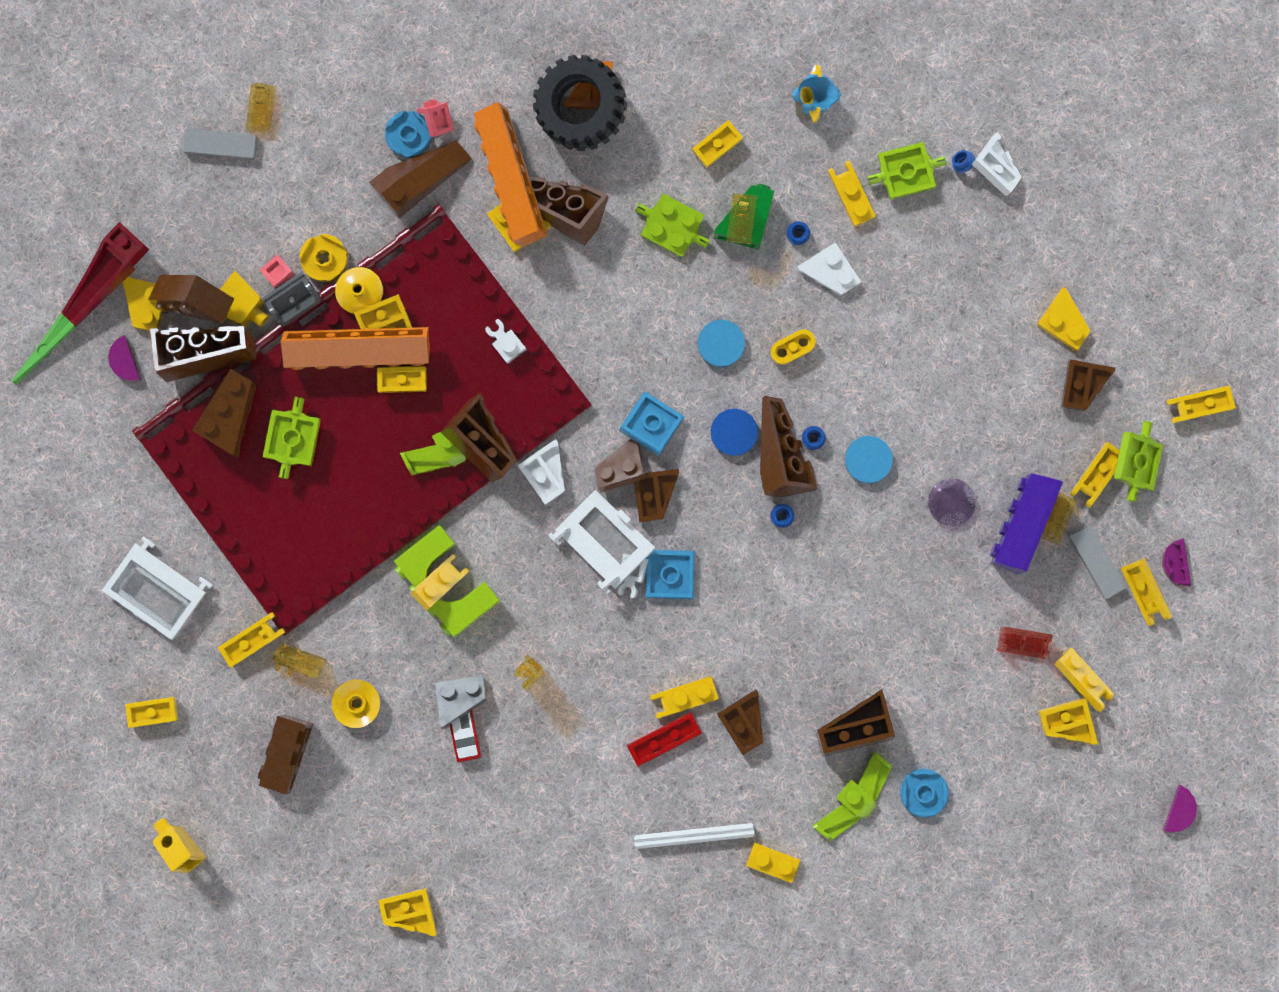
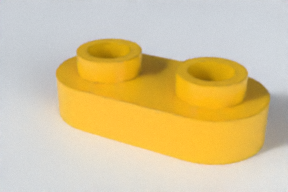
[770,329,816,365]

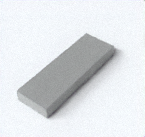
[183,129,258,160]
[1068,525,1127,600]

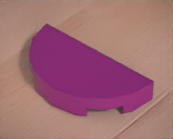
[108,335,141,382]
[1162,538,1191,586]
[1163,784,1197,833]

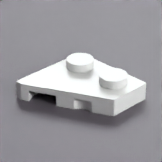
[972,133,1022,196]
[797,243,861,296]
[518,439,565,505]

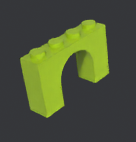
[394,525,501,637]

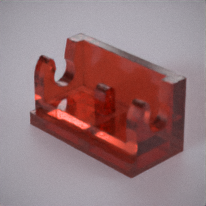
[996,627,1053,659]

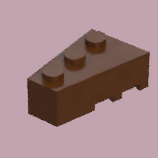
[148,275,234,324]
[816,689,895,757]
[258,715,314,795]

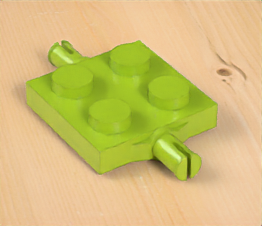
[867,142,947,201]
[635,193,710,258]
[263,397,321,479]
[1114,421,1163,502]

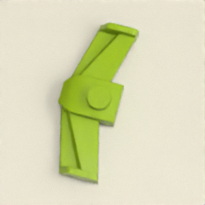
[400,432,466,475]
[812,751,892,842]

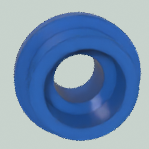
[952,150,975,173]
[786,221,810,245]
[802,426,826,450]
[770,504,794,528]

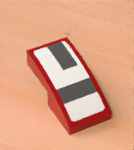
[450,709,481,763]

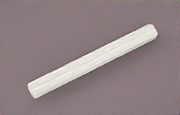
[634,823,755,849]

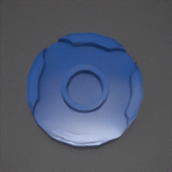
[710,408,758,456]

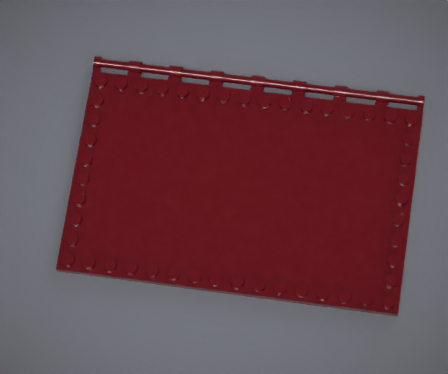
[132,204,592,636]

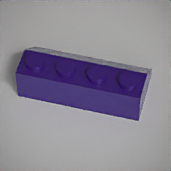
[990,473,1063,574]

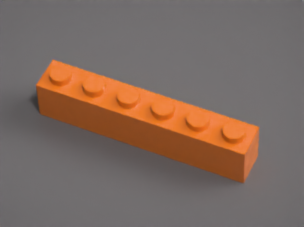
[473,102,548,247]
[281,327,430,370]

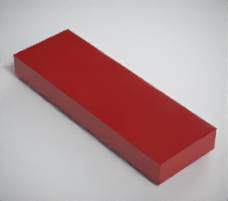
[627,712,702,767]

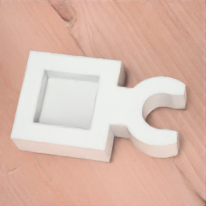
[485,319,526,364]
[618,554,648,598]

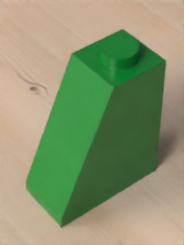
[713,184,774,250]

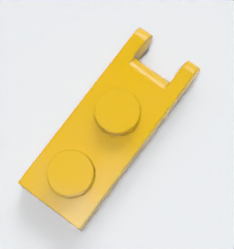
[827,160,876,228]
[1166,385,1236,424]
[1069,442,1120,508]
[410,554,469,611]
[1120,558,1172,626]
[217,612,286,668]
[1054,647,1114,712]
[649,676,719,719]

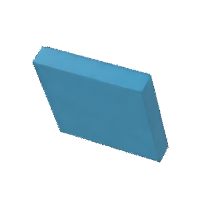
[619,391,685,456]
[645,550,695,599]

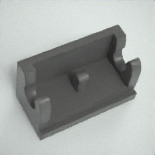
[262,272,322,327]

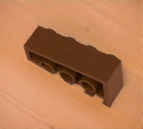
[150,326,257,382]

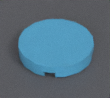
[385,111,432,158]
[697,319,745,368]
[845,436,893,483]
[900,768,949,818]

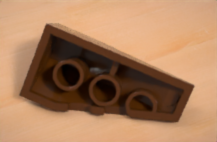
[369,140,472,218]
[529,175,608,246]
[760,396,818,497]

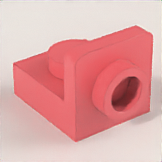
[417,99,454,137]
[260,255,296,289]

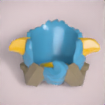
[792,65,842,123]

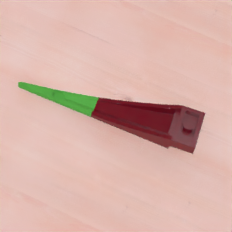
[12,222,150,384]

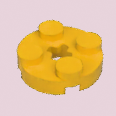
[299,234,348,282]

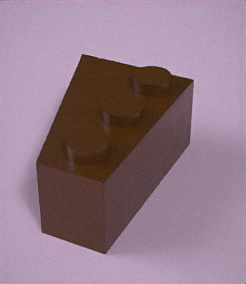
[192,369,257,458]
[441,393,517,482]

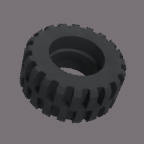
[533,55,627,151]

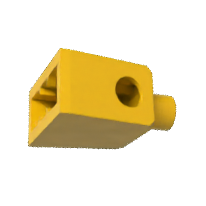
[220,271,269,328]
[153,818,207,873]

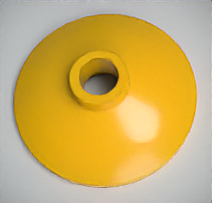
[335,267,383,314]
[332,679,380,728]

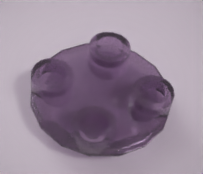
[927,478,976,526]

